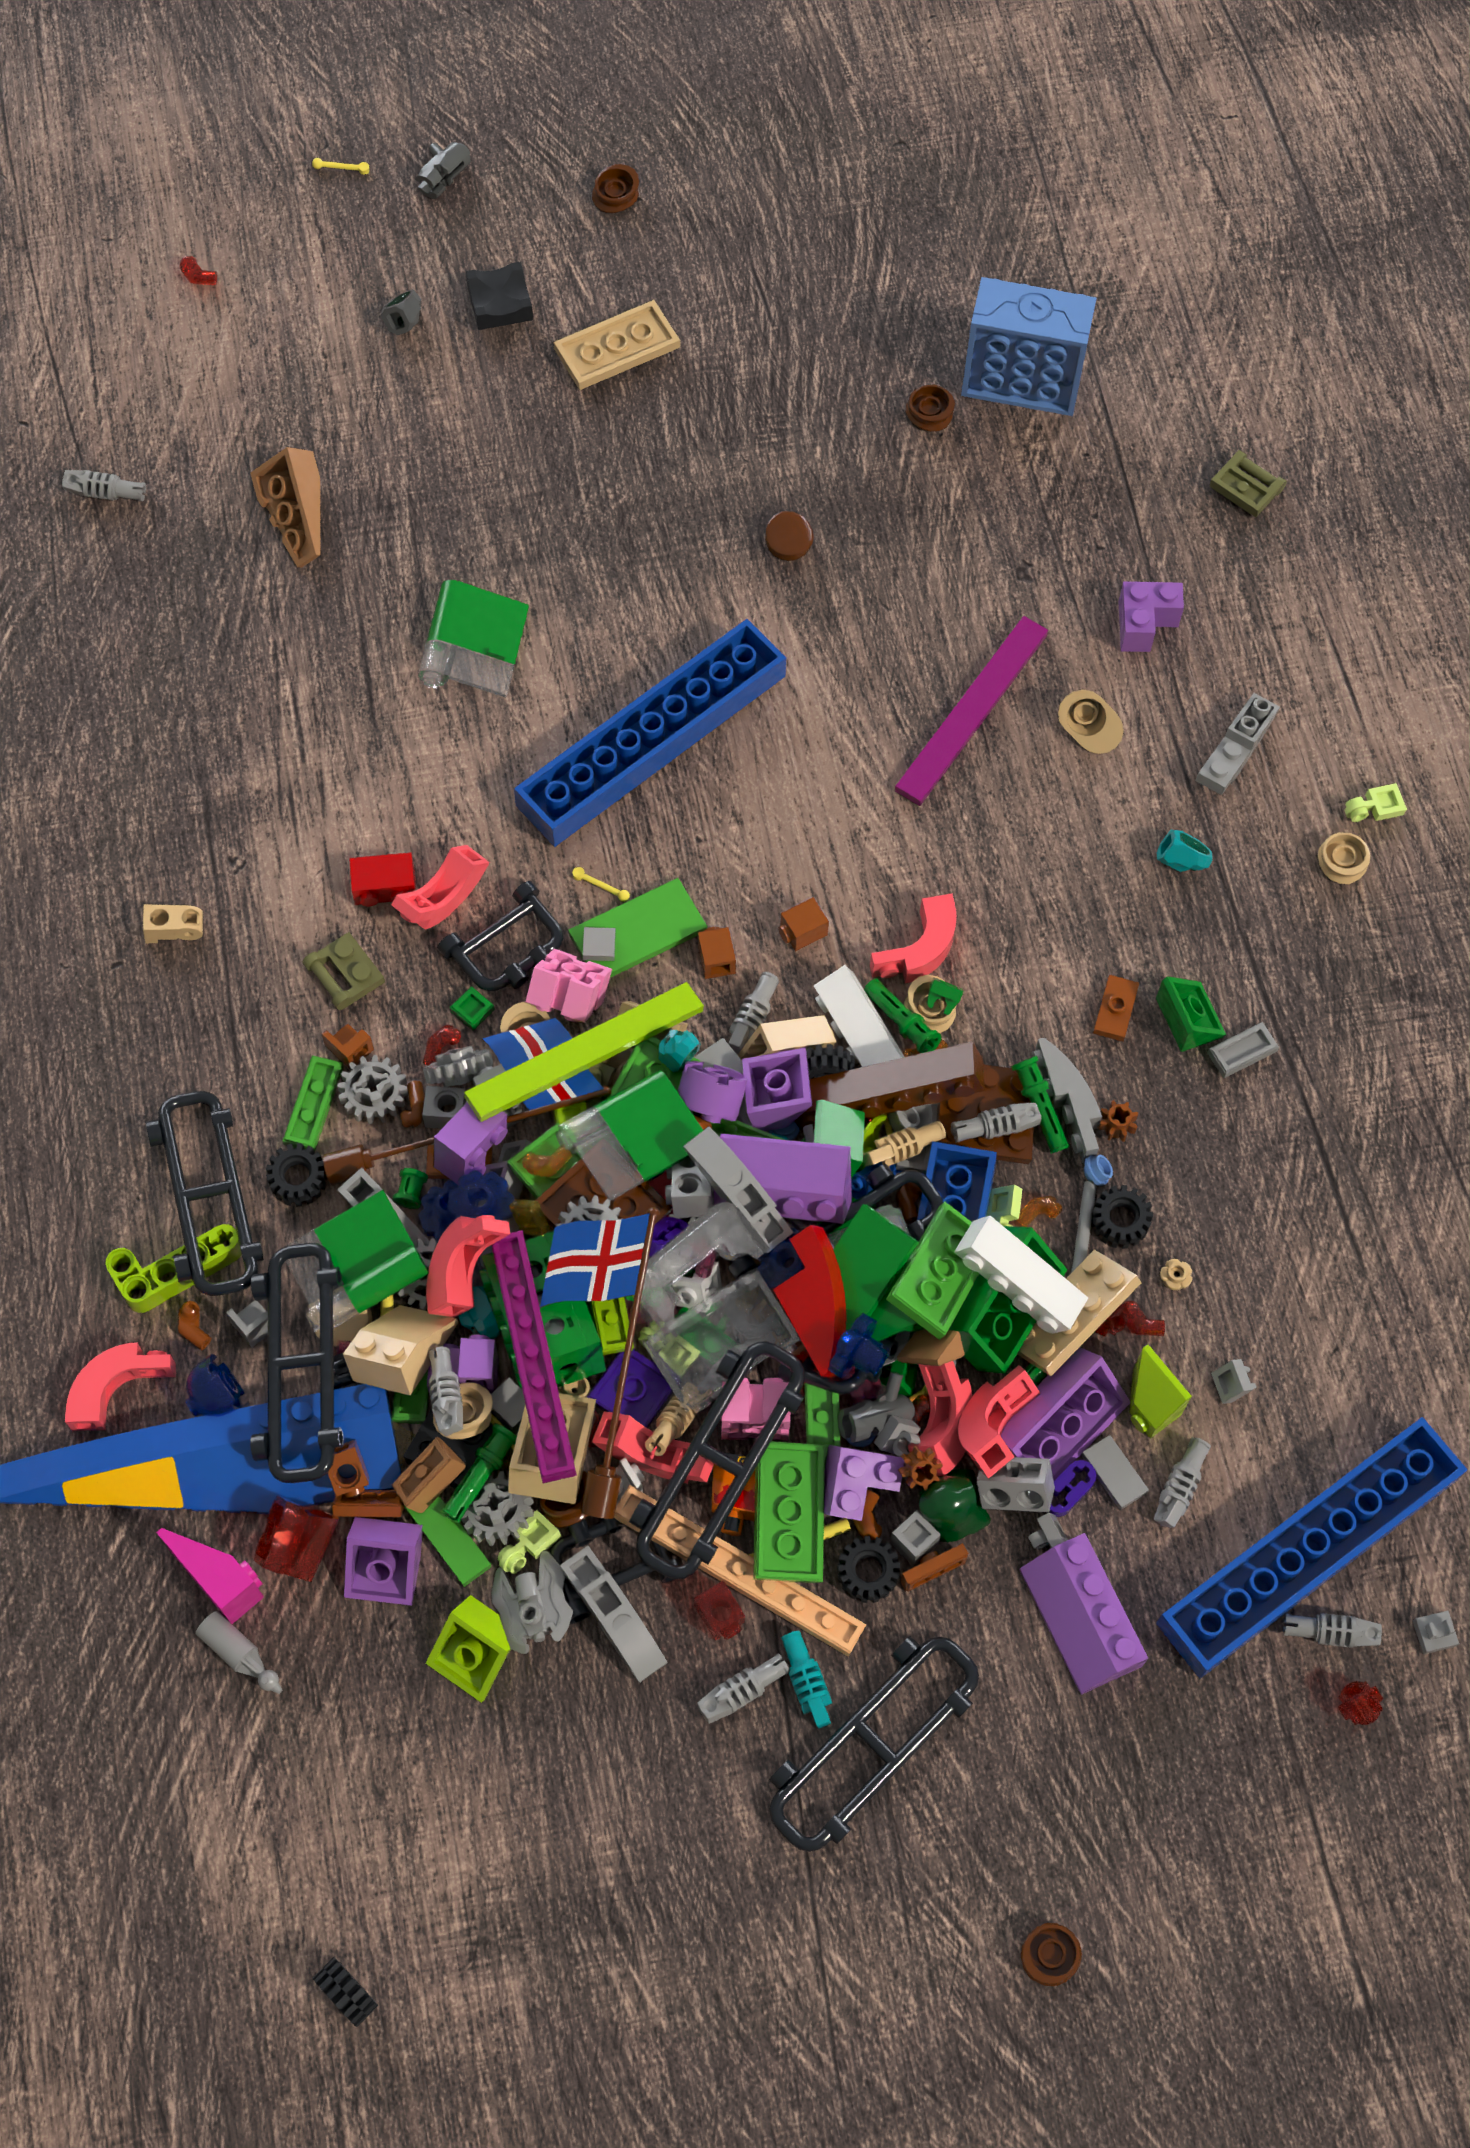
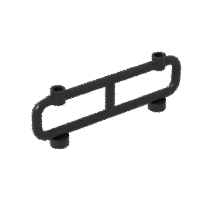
[145,1091,264,1296]
[722,1164,944,1339]
[250,1243,344,1483]
[629,1341,805,1580]
[769,1636,979,1852]

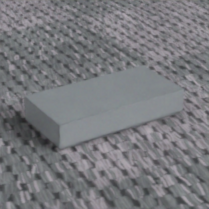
[1207,1022,1279,1078]
[1081,1435,1149,1510]

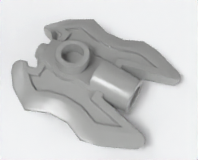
[491,1551,573,1654]

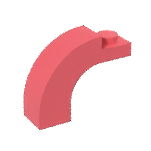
[391,845,490,930]
[870,894,956,984]
[426,1215,510,1318]
[65,1342,176,1431]
[908,1361,973,1476]
[958,1365,1040,1479]
[592,1411,714,1484]

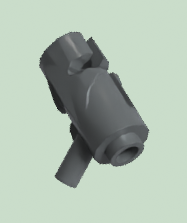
[415,142,471,199]
[838,1371,915,1442]

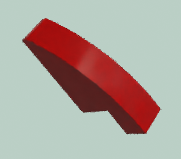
[773,1225,847,1377]

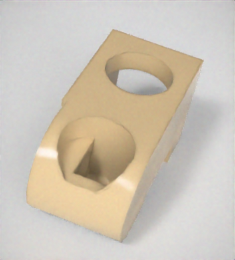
[143,904,203,944]

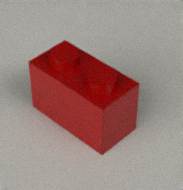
[349,852,416,907]

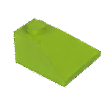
[1129,1344,1192,1439]
[425,1595,510,1703]

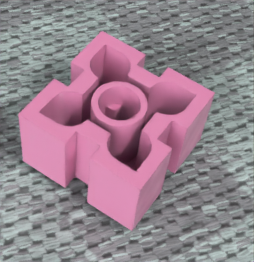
[525,949,612,1023]
[721,1378,790,1441]

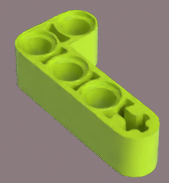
[106,1224,242,1313]

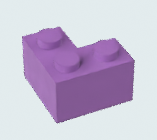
[1118,581,1184,652]
[434,1102,508,1189]
[427,1335,499,1395]
[824,1445,905,1521]

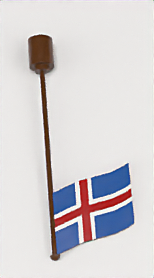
[323,1018,612,1186]
[540,1207,660,1519]

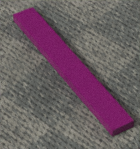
[895,616,1048,806]
[491,1230,577,1484]

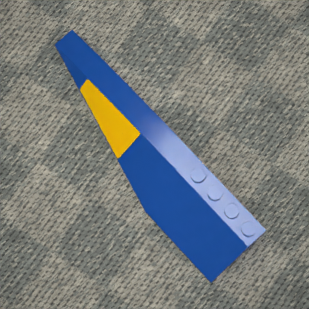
[0,1384,401,1514]

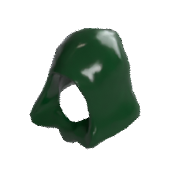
[919,1469,991,1542]

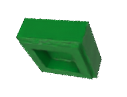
[450,986,495,1031]

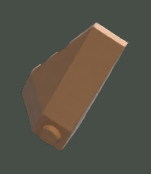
[250,447,320,568]

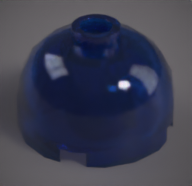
[185,1354,250,1417]

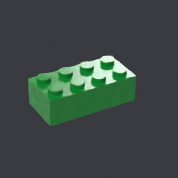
[949,1226,1068,1374]

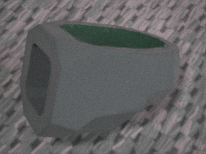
[381,289,422,335]

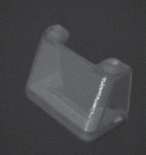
[632,1202,770,1334]
[642,1268,801,1413]

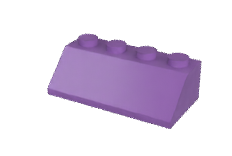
[713,1134,852,1224]
[1001,1347,1131,1481]
[1019,1533,1148,1695]

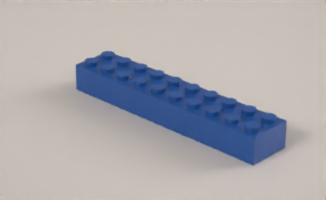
[514,619,787,847]
[1156,1417,1468,1679]

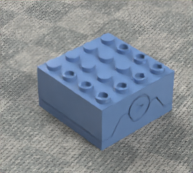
[961,277,1097,416]

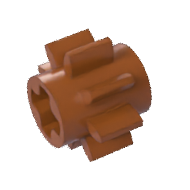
[1098,1100,1138,1142]
[898,1445,943,1490]

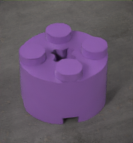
[678,1061,748,1123]

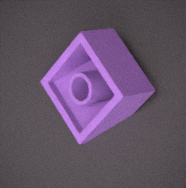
[742,1047,812,1131]
[344,1517,423,1606]

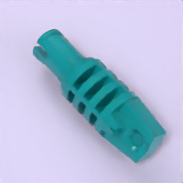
[781,1631,832,1729]

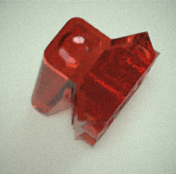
[254,1495,339,1582]

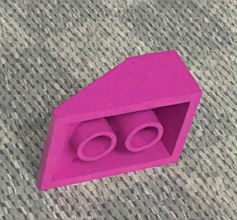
[156,1528,264,1624]

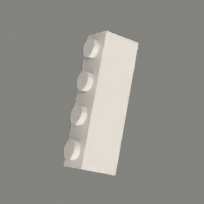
[814,965,905,1067]
[954,1215,1088,1334]

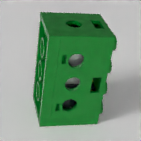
[479,1231,606,1388]

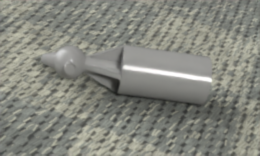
[196,1611,283,1694]

